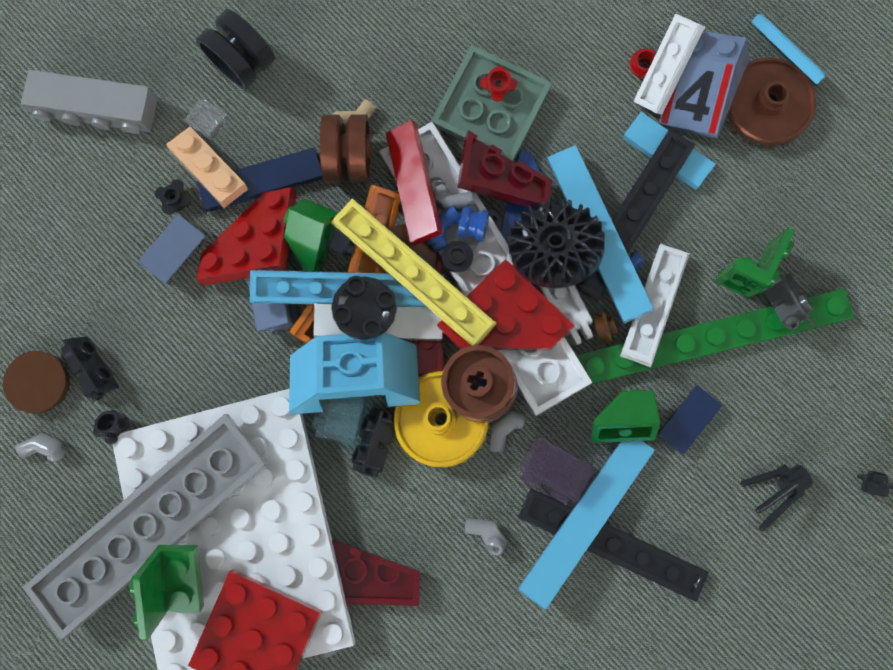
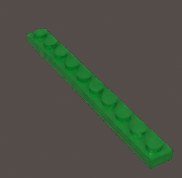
[576,288,854,385]

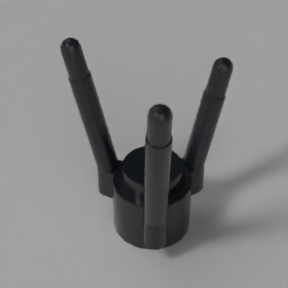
[740,464,813,531]

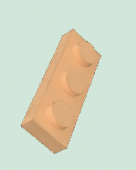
[166,126,248,208]

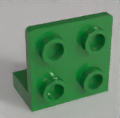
[715,227,795,299]
[130,545,204,641]

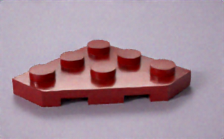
[196,187,297,286]
[437,259,575,350]

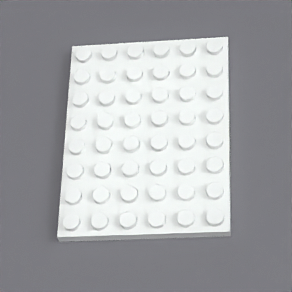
[113,388,356,670]

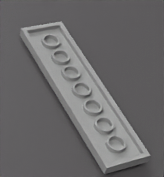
[22,414,269,640]

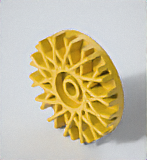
[394,371,490,468]

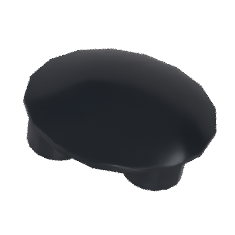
[331,276,397,340]

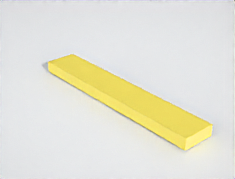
[331,198,496,346]

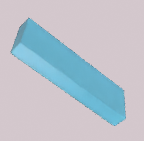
[751,14,826,85]
[622,112,716,190]

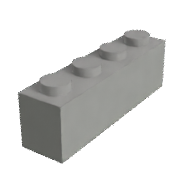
[21,70,158,134]

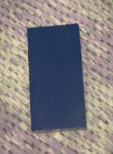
[657,385,723,455]

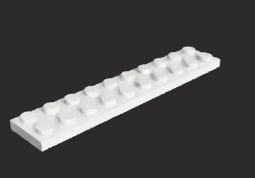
[379,122,592,416]

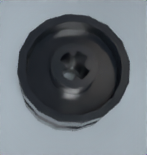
[196,8,276,90]

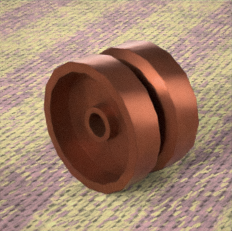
[320,114,372,183]
[441,345,518,423]

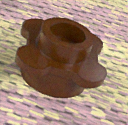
[594,310,618,343]

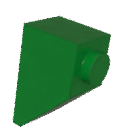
[284,198,338,272]
[590,389,660,443]

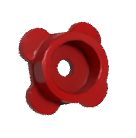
[480,66,517,102]

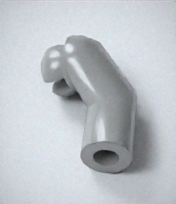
[431,180,474,210]
[464,517,506,555]

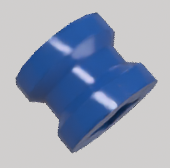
[458,206,490,242]

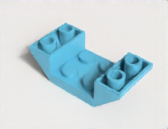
[289,333,420,415]

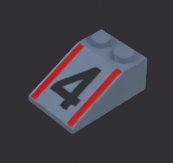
[658,31,750,139]

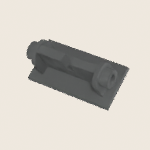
[764,267,815,330]

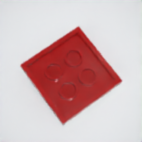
[188,569,322,670]

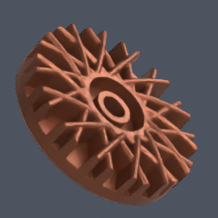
[726,57,817,149]

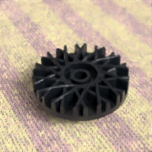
[508,199,605,288]

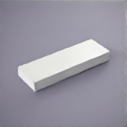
[633,14,705,115]

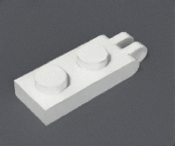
[537,285,593,346]

